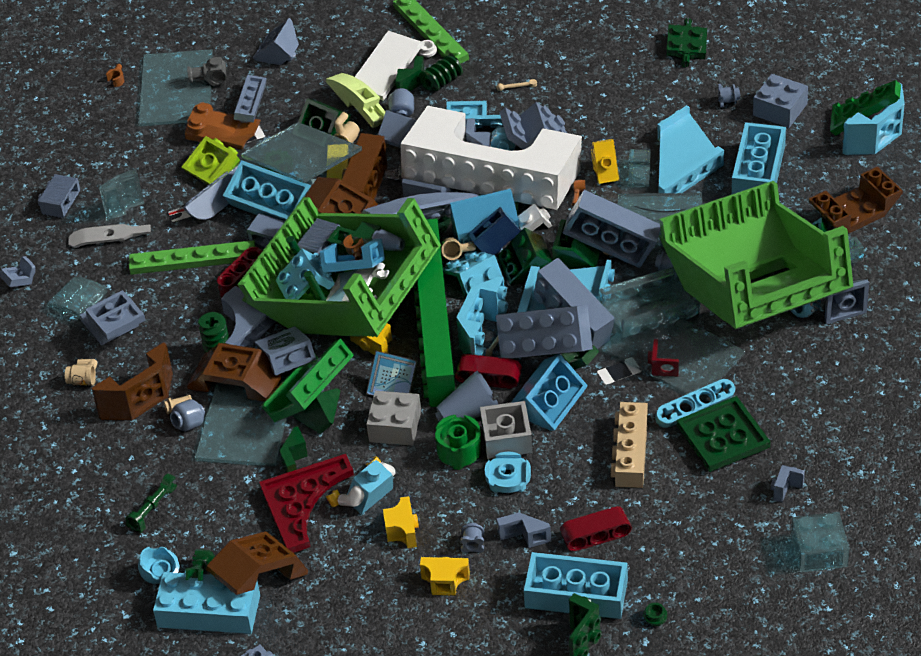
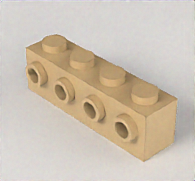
[611,402,648,488]

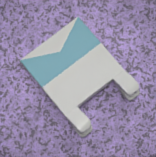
[326,263,389,302]

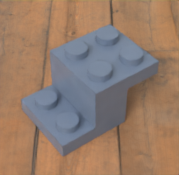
[499,102,567,149]
[80,290,146,345]

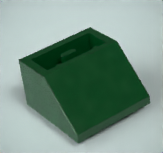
[552,219,601,269]
[497,227,553,286]

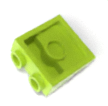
[182,136,240,185]

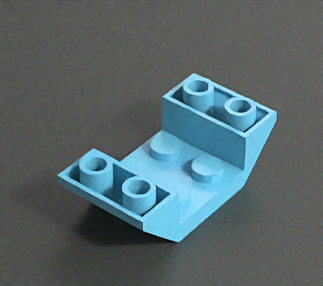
[843,83,905,155]
[457,276,508,356]

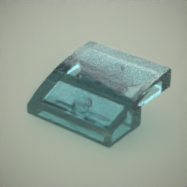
[99,169,144,220]
[47,277,107,319]

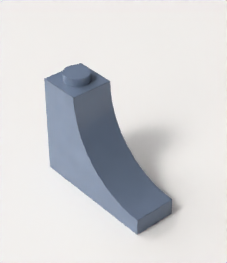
[221,286,276,347]

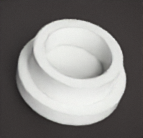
[418,40,437,58]

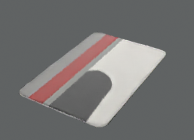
[168,207,191,222]

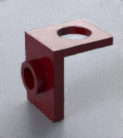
[648,339,679,377]

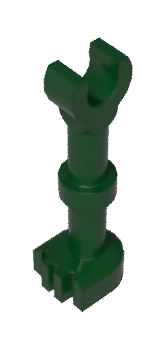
[125,474,177,533]
[185,549,215,581]

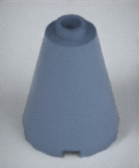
[435,371,499,422]

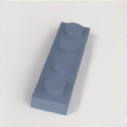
[234,75,267,123]

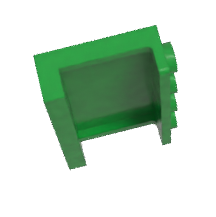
[261,339,354,423]

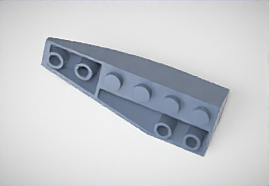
[361,192,479,220]

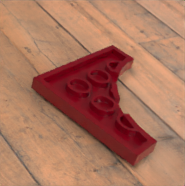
[259,454,354,553]

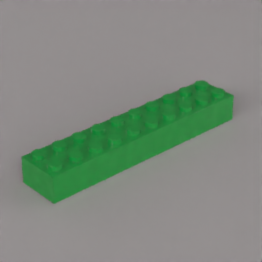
[414,218,455,407]

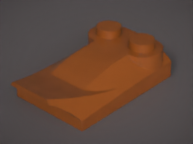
[185,103,261,150]

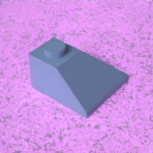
[253,18,299,65]
[825,279,869,324]

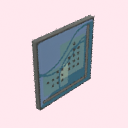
[366,351,418,396]

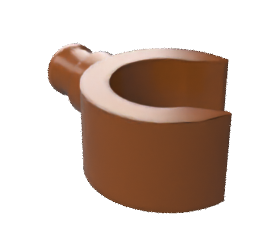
[106,64,125,87]
[343,234,365,260]

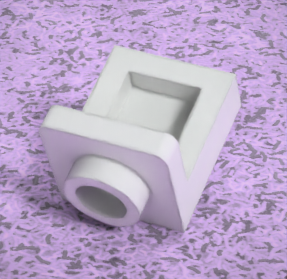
[518,203,552,231]

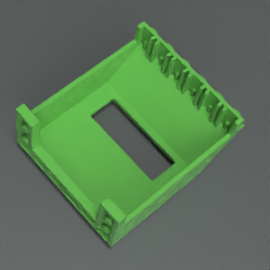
[658,181,854,329]
[238,197,441,337]

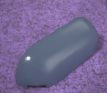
[183,164,239,220]

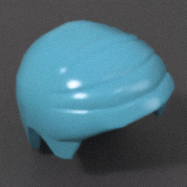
[138,547,180,584]

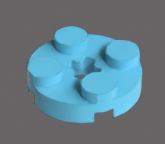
[485,452,531,493]

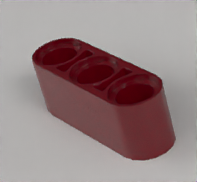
[217,247,262,298]
[455,354,522,389]
[560,506,632,551]

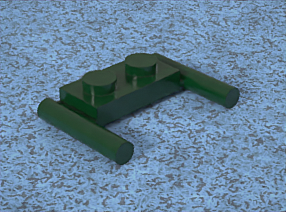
[286,236,326,301]

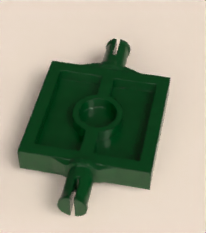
[666,18,707,67]

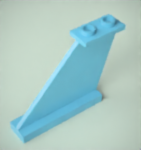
[658,105,724,205]
[517,260,615,313]

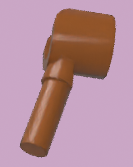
[572,180,586,206]

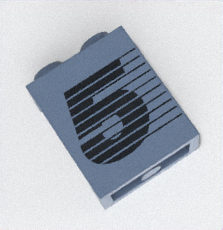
[255,326,316,375]

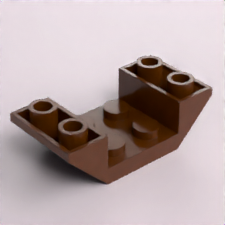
[808,167,903,233]
[305,177,378,214]
[92,342,173,420]
[187,343,284,402]
[206,531,308,595]

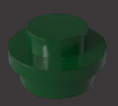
[643,603,667,626]

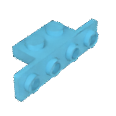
[447,101,503,129]

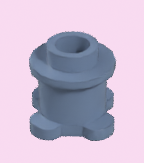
[718,84,740,108]
[655,251,677,277]
[460,523,484,553]

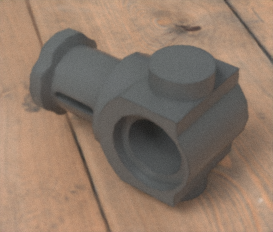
[187,57,226,86]

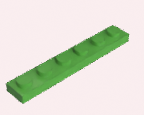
[393,0,469,64]
[129,240,255,275]

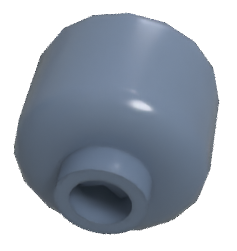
[388,88,414,117]
[170,399,205,431]

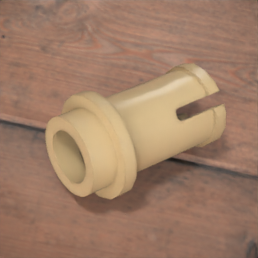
[164,395,192,414]

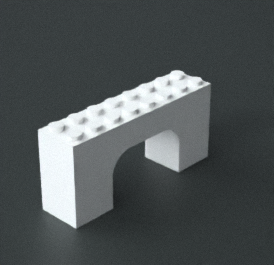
[401,106,582,210]

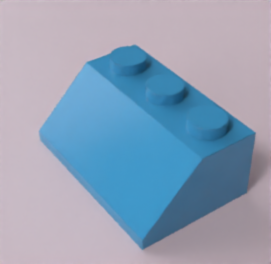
[450,189,519,244]
[511,353,588,431]

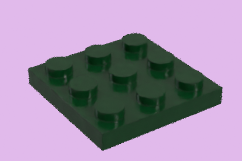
[677,396,771,472]

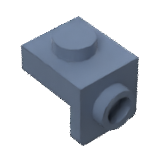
[0,256,35,287]
[771,465,805,503]

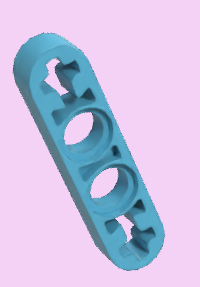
[655,379,735,428]

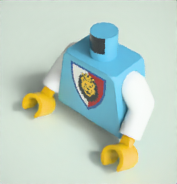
[326,456,395,514]

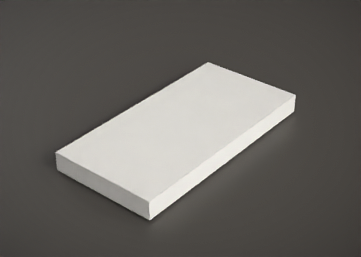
[355,31,422,101]

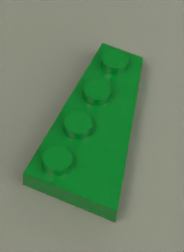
[830,80,901,136]

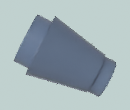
[372,229,405,251]

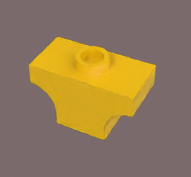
[591,139,619,184]
[350,323,392,355]
[383,496,419,548]
[420,557,470,596]

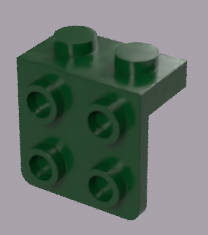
[569,593,602,656]

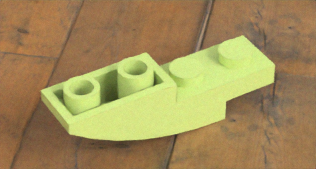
[326,73,386,128]

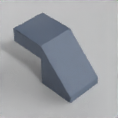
[466,118,490,147]
[497,512,551,548]

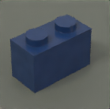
[469,207,521,255]

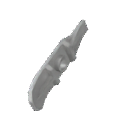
[69,224,151,248]

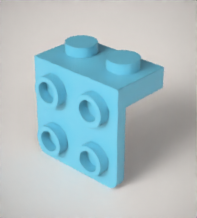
[276,249,335,300]
[443,250,503,296]

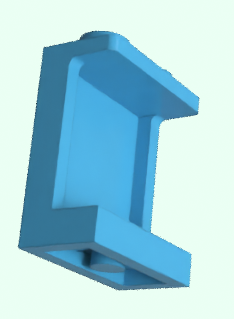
[318,238,385,273]

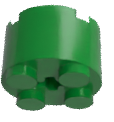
[435,415,482,470]

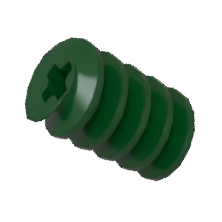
[419,54,463,91]
[198,312,229,354]

